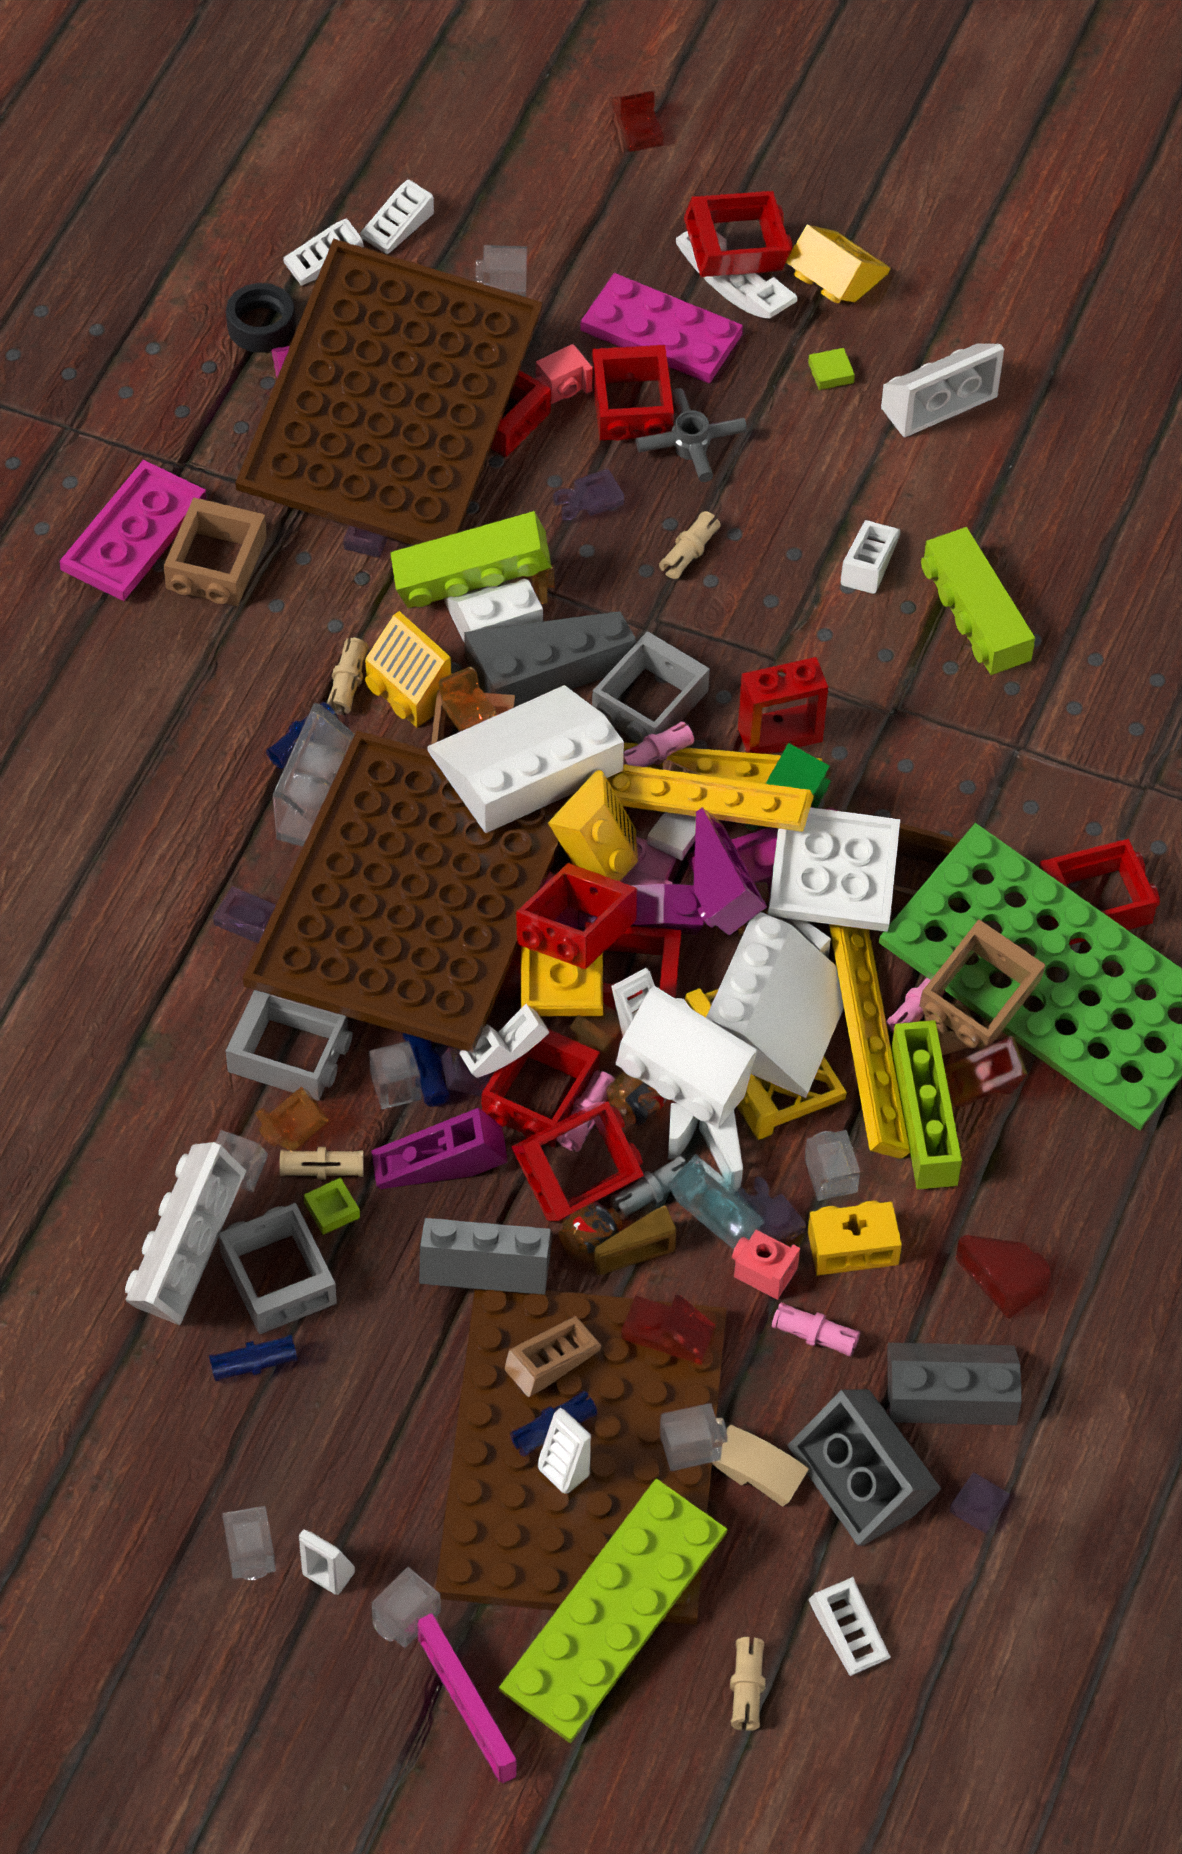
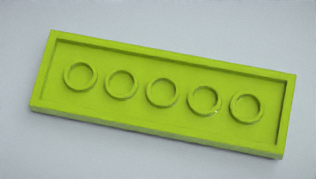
[499,1479,727,1744]

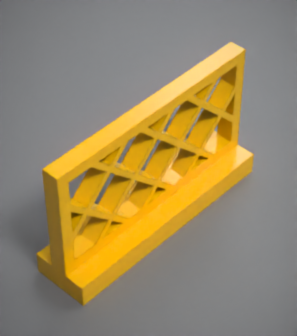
[685,989,847,1140]

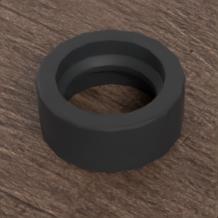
[226,283,296,353]

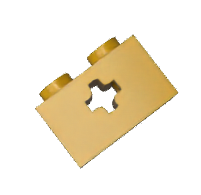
[808,1201,902,1276]

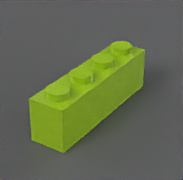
[390,511,552,609]
[921,527,1035,675]
[891,1020,962,1190]

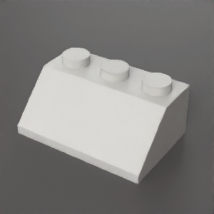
[881,344,1004,438]
[616,986,757,1129]

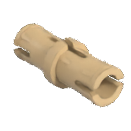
[659,511,720,579]
[326,638,369,715]
[280,1147,364,1180]
[730,1637,765,1731]

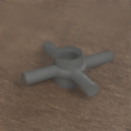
[636,389,747,482]

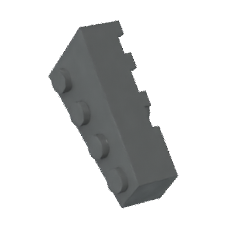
[464,611,636,707]

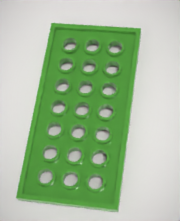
[879,823,1182,1131]

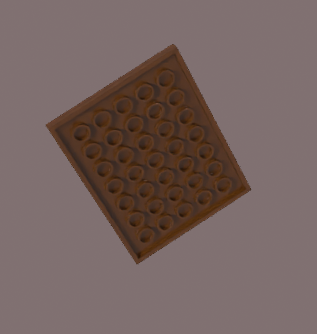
[235,238,543,545]
[243,730,576,1053]
[435,1289,727,1625]

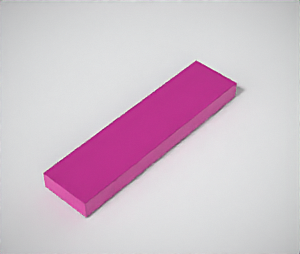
[417,1613,516,1784]

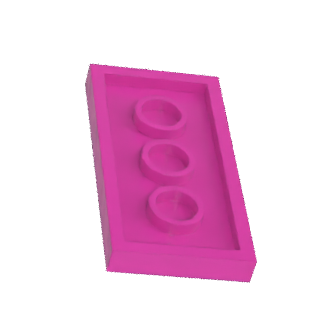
[580,273,743,384]
[60,460,207,601]

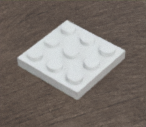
[768,807,900,932]

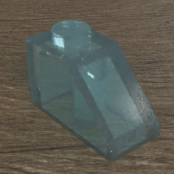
[668,1154,765,1250]

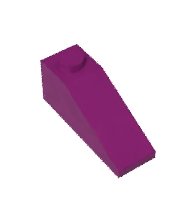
[694,807,767,935]
[578,884,703,935]
[371,1107,508,1189]

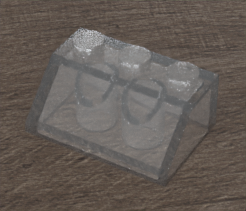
[273,703,355,847]

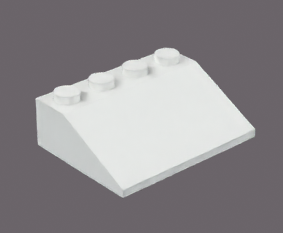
[428,685,624,833]
[706,912,844,1098]
[125,1142,246,1325]

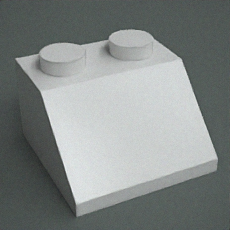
[444,577,543,642]

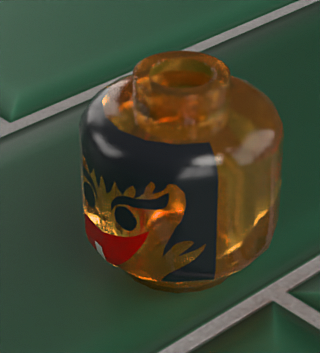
[606,1072,666,1126]
[558,1202,623,1263]

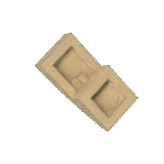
[708,1425,809,1507]

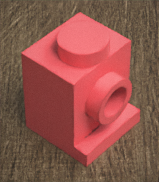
[534,344,593,404]
[732,1230,800,1300]

